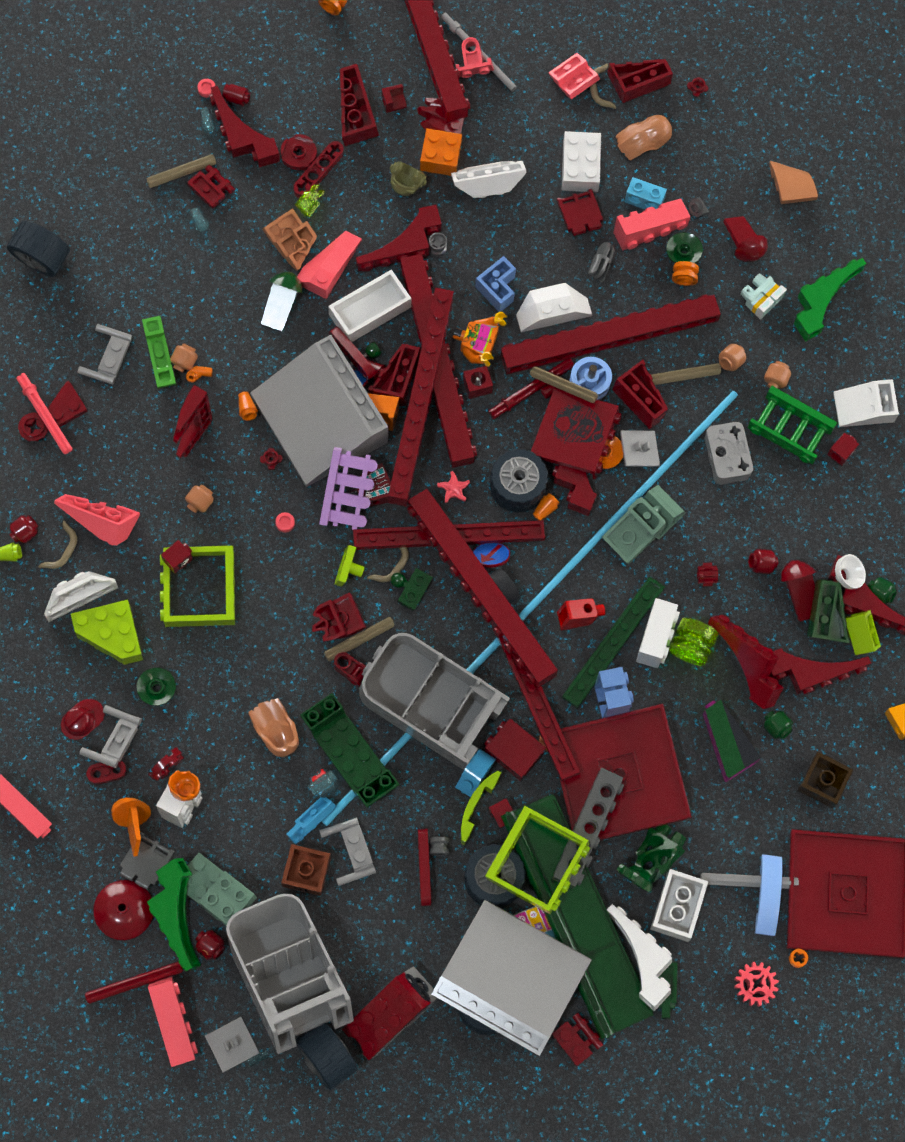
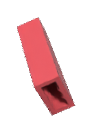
[0,774,52,839]

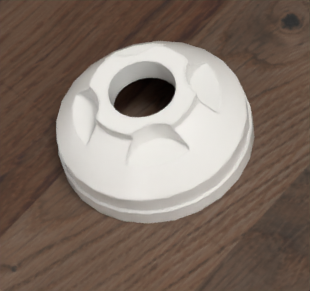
[835,554,866,589]

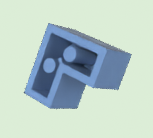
[475,256,516,312]

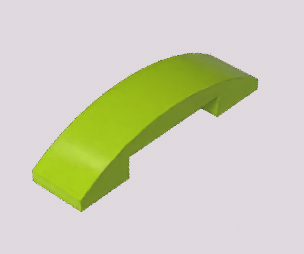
[461,771,501,846]

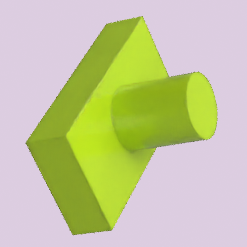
[334,545,364,587]

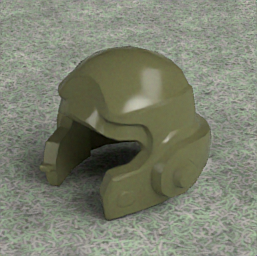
[390,161,427,196]

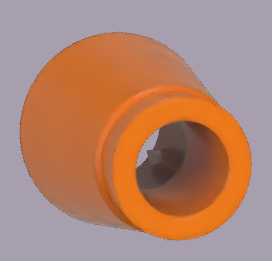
[238,392,258,421]
[533,493,560,520]

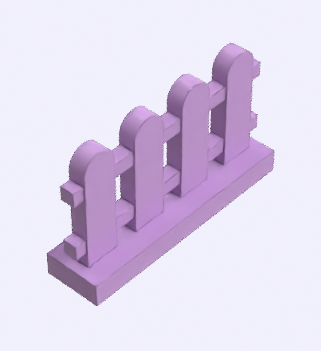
[319,447,378,529]

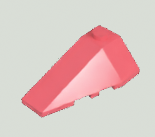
[297,231,362,299]
[54,494,140,546]

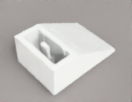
[833,379,899,427]

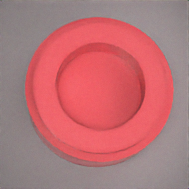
[197,79,215,98]
[275,512,295,533]

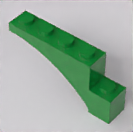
[794,258,866,342]
[147,858,201,971]

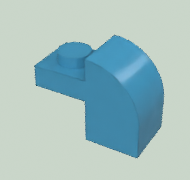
[455,749,496,797]

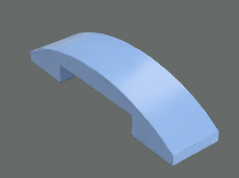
[755,854,782,936]

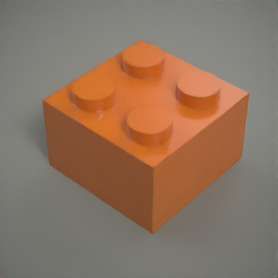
[420,128,462,176]

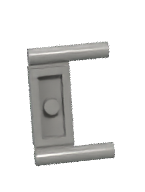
[77,324,133,385]
[79,705,142,768]
[319,817,376,886]

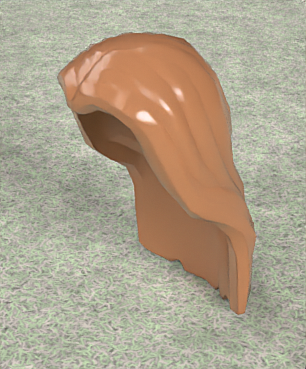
[616,115,672,160]
[248,698,299,757]

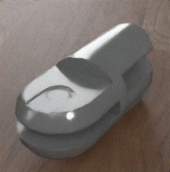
[587,242,615,282]

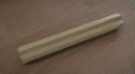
[147,154,216,188]
[651,363,721,385]
[530,366,598,403]
[324,617,394,661]

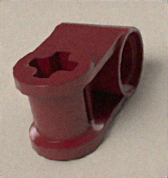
[334,652,366,687]

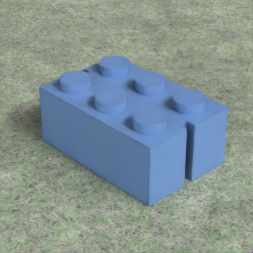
[594,667,634,718]

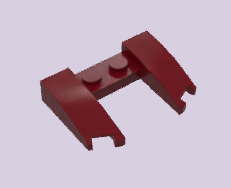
[173,385,213,458]

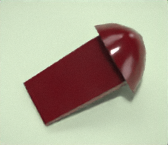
[723,216,768,262]
[781,560,817,622]

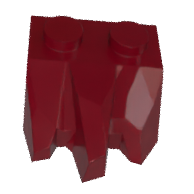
[417,98,464,134]
[312,592,367,642]

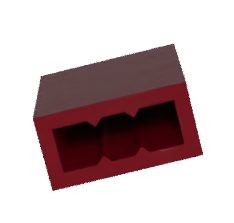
[484,719,546,781]

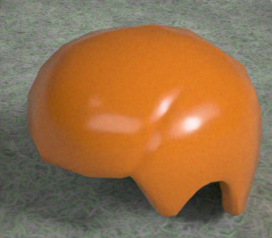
[168,770,201,801]

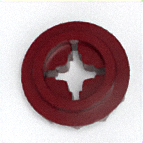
[18,412,49,442]

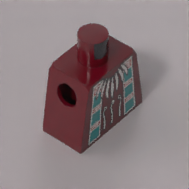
[349,463,391,507]

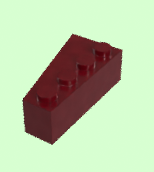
[340,64,379,146]

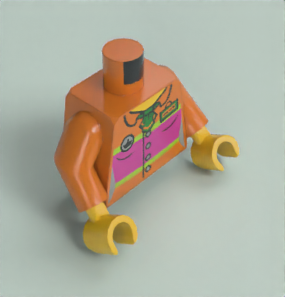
[453,312,507,367]

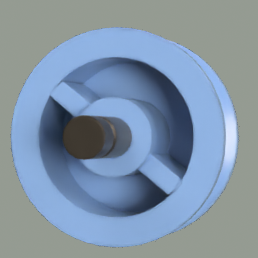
[570,357,612,400]

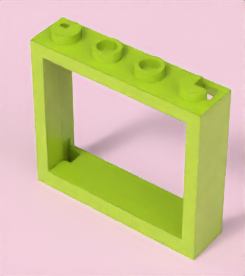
[160,546,235,627]
[485,806,590,914]

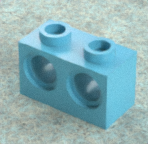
[624,177,667,209]

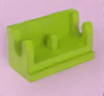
[845,610,881,655]

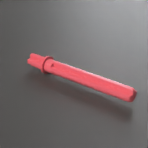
[16,373,72,454]

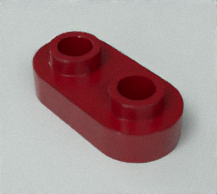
[86,761,127,785]

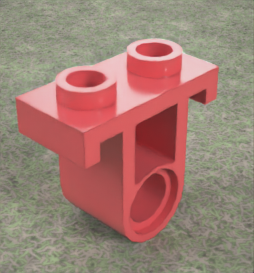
[455,37,494,78]

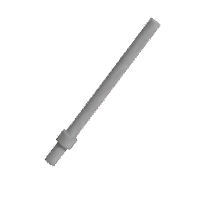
[441,12,517,92]

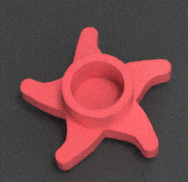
[437,471,470,503]

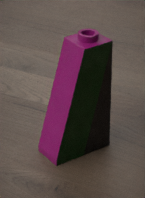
[703,700,761,782]

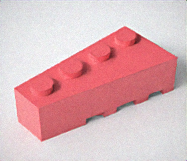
[613,199,690,251]
[148,976,198,1067]

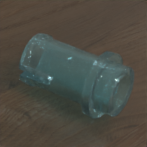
[200,108,215,132]
[189,207,209,232]

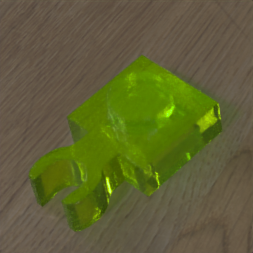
[295,184,325,217]

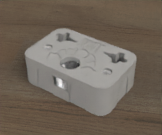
[704,422,753,485]

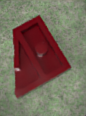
[47,380,88,428]

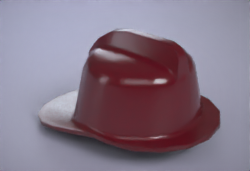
[61,699,105,740]

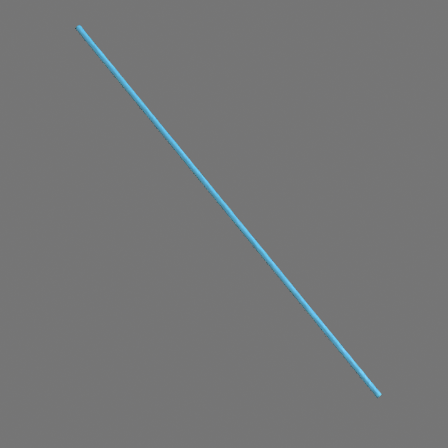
[321,391,738,826]

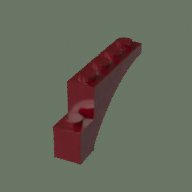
[209,85,280,167]
[356,205,442,271]
[552,465,597,516]
[827,555,905,635]
[708,615,784,709]
[769,648,871,695]

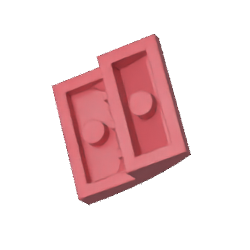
[549,53,600,100]

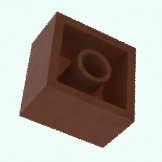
[281,844,331,896]

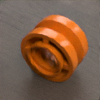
[318,0,347,15]
[672,261,699,286]

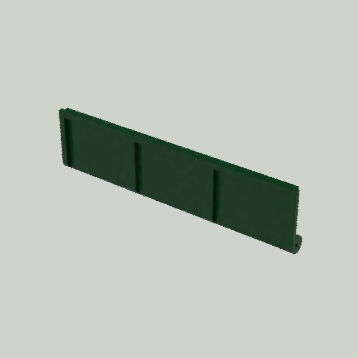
[501,794,653,1039]

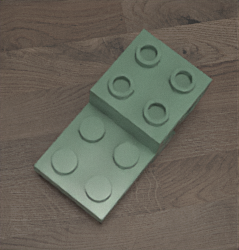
[602,485,686,564]
[187,853,257,926]

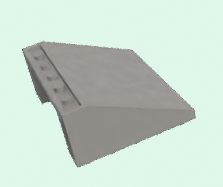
[250,335,388,487]
[432,900,592,1056]

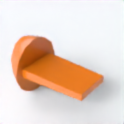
[111,797,151,856]

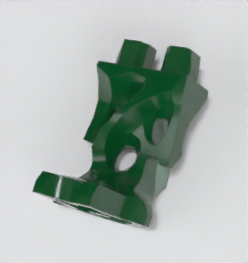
[616,825,686,893]

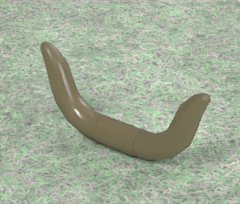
[590,63,616,109]
[38,521,77,569]
[367,547,409,583]

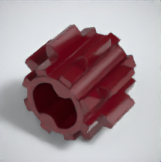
[697,562,718,586]

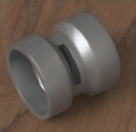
[429,233,447,257]

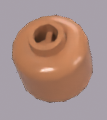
[170,344,198,372]
[719,344,746,371]
[764,361,792,389]
[185,484,214,513]

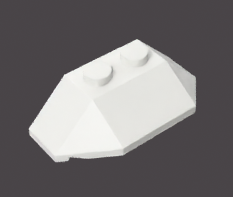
[451,161,526,198]
[516,283,592,332]
[44,571,118,622]

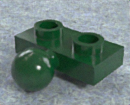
[390,568,433,611]

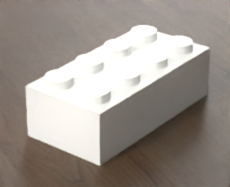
[328,270,411,342]

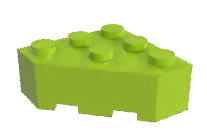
[71,600,143,665]

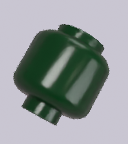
[868,577,897,605]
[764,711,793,740]

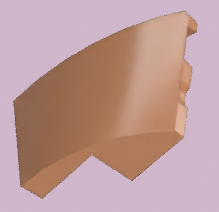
[769,161,818,204]
[262,208,317,271]

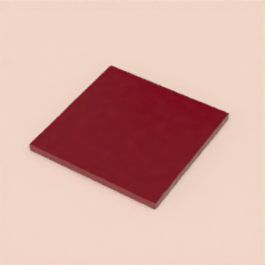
[560,704,692,846]
[786,829,905,958]

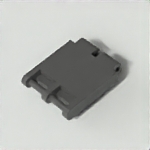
[120,832,175,890]

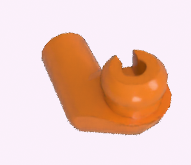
[186,366,213,383]

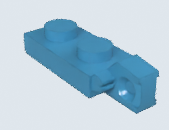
[287,795,336,844]

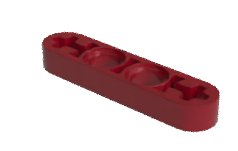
[294,141,344,199]
[329,326,376,380]
[418,829,431,906]

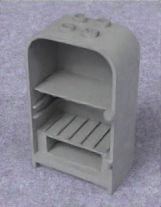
[359,633,510,770]
[226,894,354,1054]

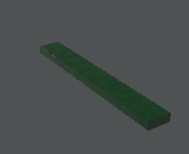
[562,576,665,709]

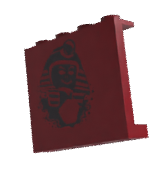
[531,388,621,479]

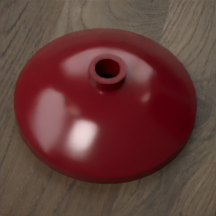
[93,880,153,941]

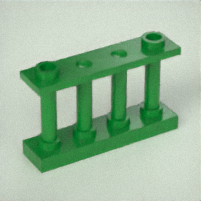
[747,386,837,465]

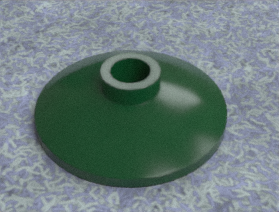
[666,232,703,263]
[137,668,176,706]

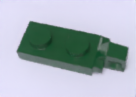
[658,962,677,1020]

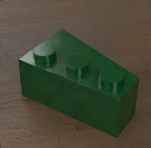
[807,580,850,643]

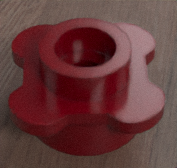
[687,77,708,97]
[260,448,283,470]

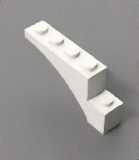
[607,904,672,1011]

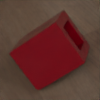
[382,84,407,113]
[488,798,513,828]

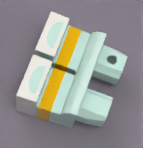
[741,273,787,320]

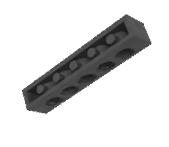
[551,768,624,889]

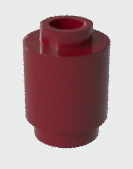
[222,83,251,106]

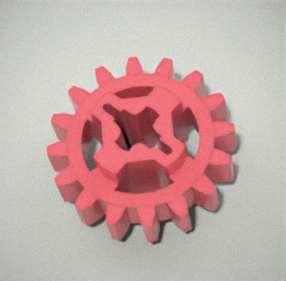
[734,962,779,1007]

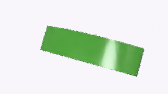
[142,316,176,388]

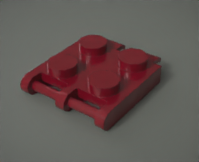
[557,189,603,236]

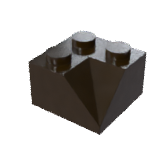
[797,752,853,809]

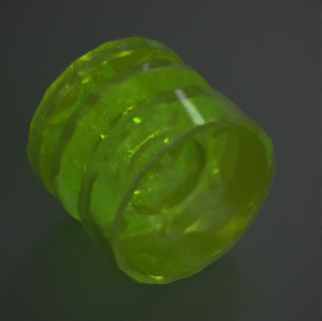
[669,618,719,666]

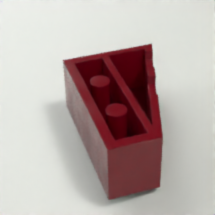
[607,59,673,103]
[368,344,421,407]
[612,359,668,429]

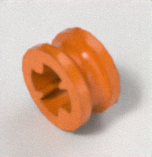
[789,949,808,968]

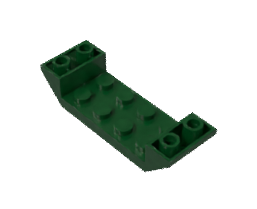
[300,693,399,808]

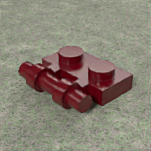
[187,165,235,209]
[551,1013,603,1067]

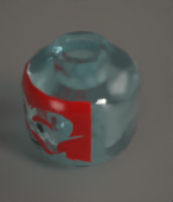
[308,769,338,798]

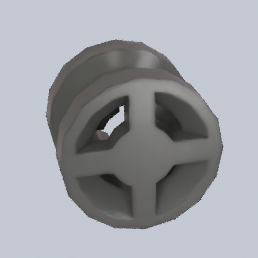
[429,837,449,856]

